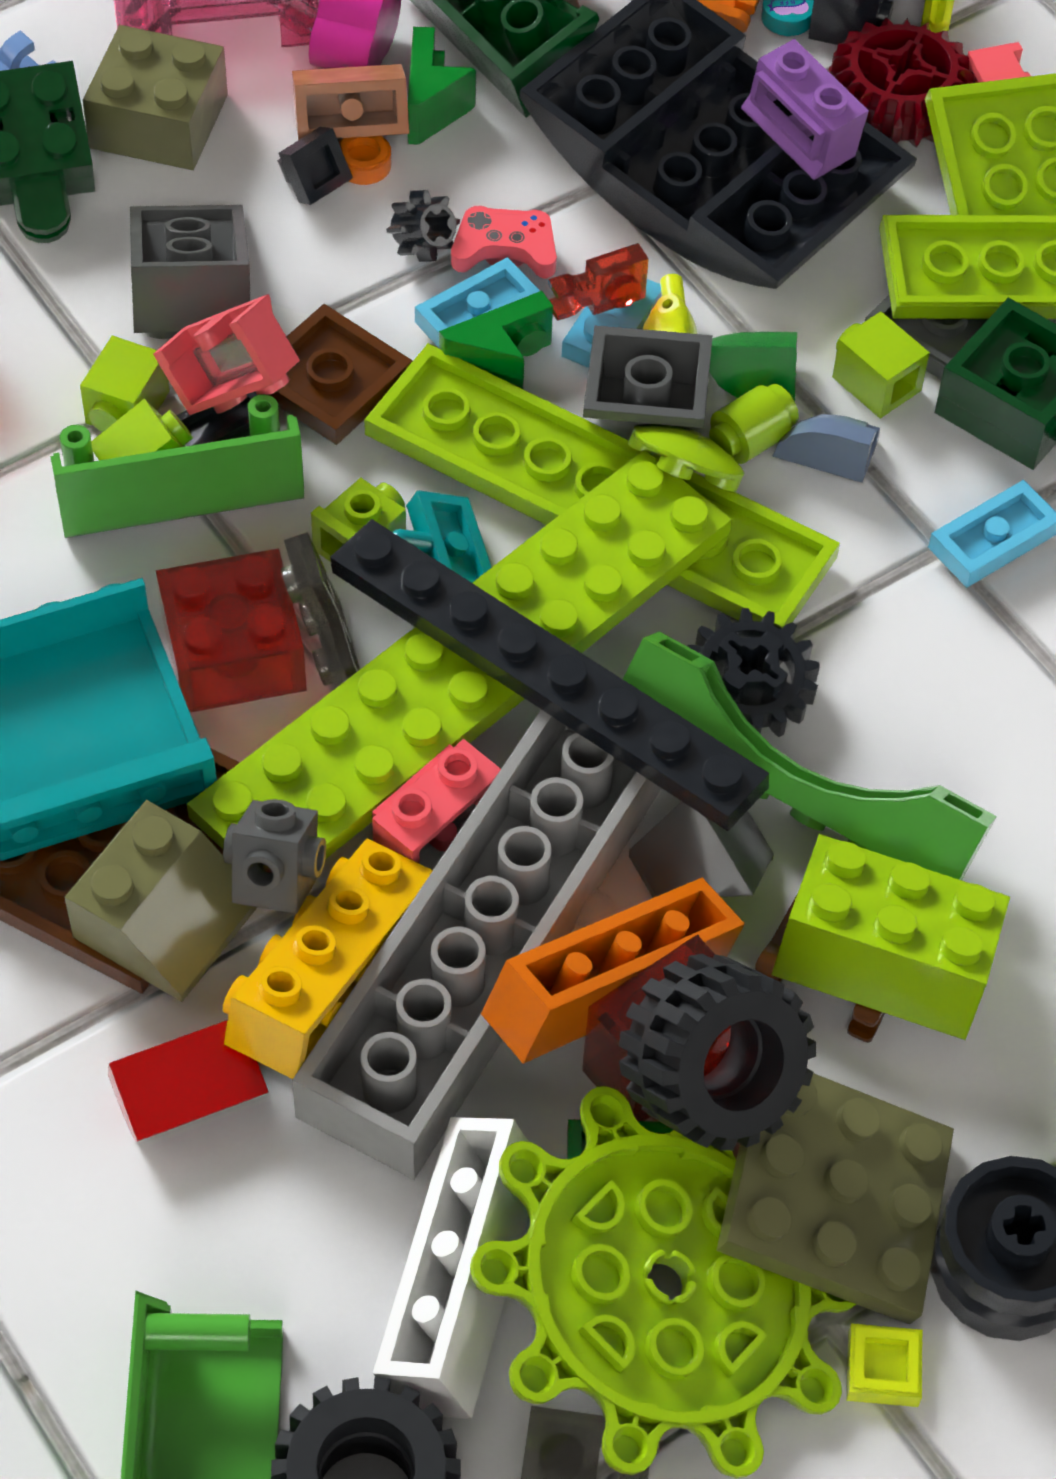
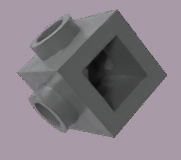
[223,799,326,914]

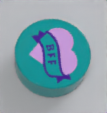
[761,0,814,36]

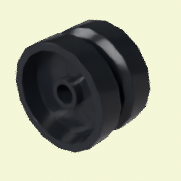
[931,1156,1056,1341]

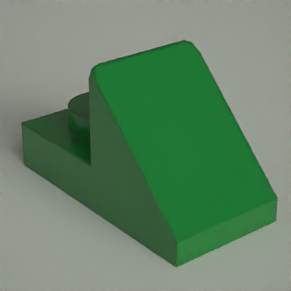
[408,26,476,145]
[439,291,553,389]

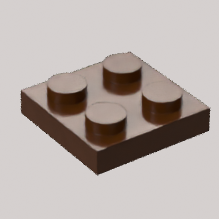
[269,304,413,445]

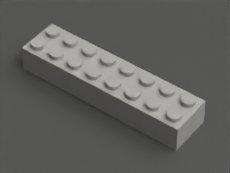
[292,710,662,1180]

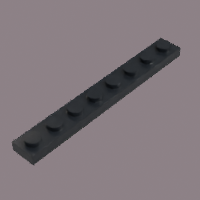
[330,519,769,831]

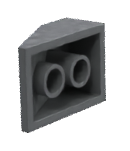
[130,205,250,339]

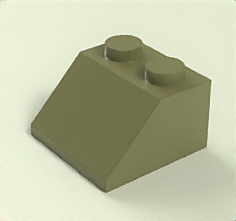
[65,800,258,1002]

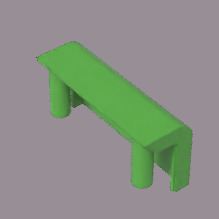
[50,395,304,538]
[121,1290,284,1479]

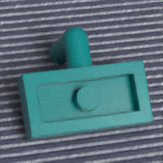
[393,490,492,583]

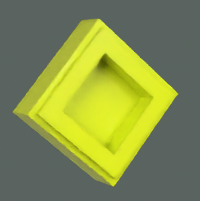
[846,1323,923,1407]

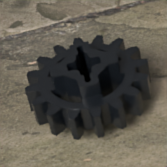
[687,608,820,737]

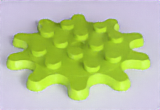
[470,1086,856,1478]

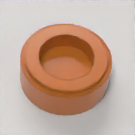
[339,136,392,185]

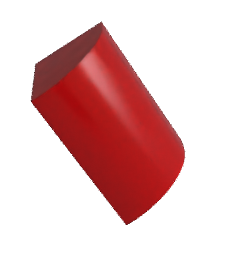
[108,1020,269,1142]

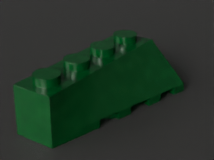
[410,0,600,118]

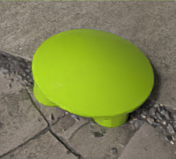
[628,424,745,492]

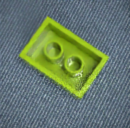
[772,834,1010,1040]

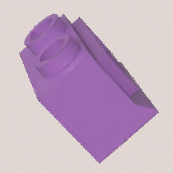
[741,39,869,180]

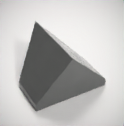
[629,802,774,898]

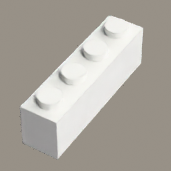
[373,1117,529,1419]

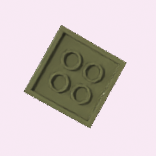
[716,1073,954,1325]

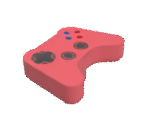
[451,206,557,279]

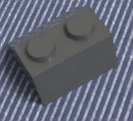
[583,325,713,428]

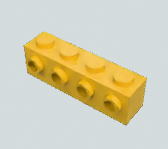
[223,838,433,1079]

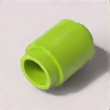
[709,384,799,464]

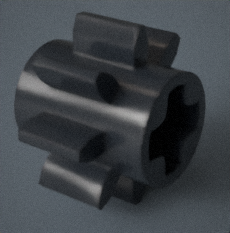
[386,190,460,262]

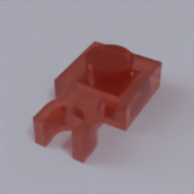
[548,243,649,321]

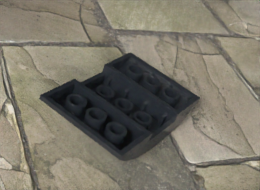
[519,0,917,289]

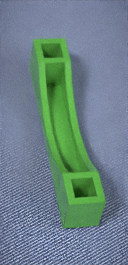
[623,631,997,880]

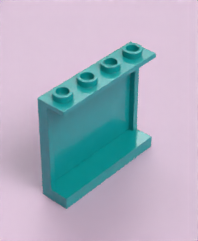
[0,578,217,861]

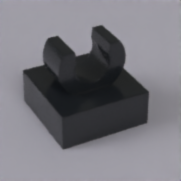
[277,126,353,205]

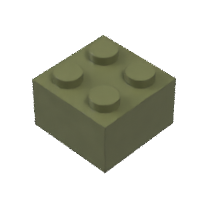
[82,25,228,171]

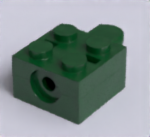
[0,60,95,243]
[934,297,1056,470]

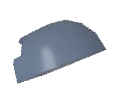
[772,414,880,483]

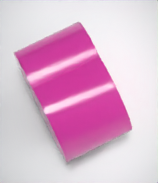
[308,0,401,69]

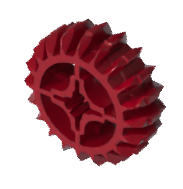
[828,17,975,148]

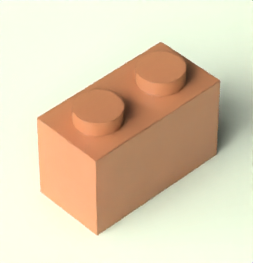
[292,64,409,140]

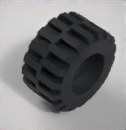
[619,954,816,1150]
[271,1377,461,1479]

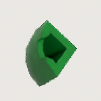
[709,332,797,401]

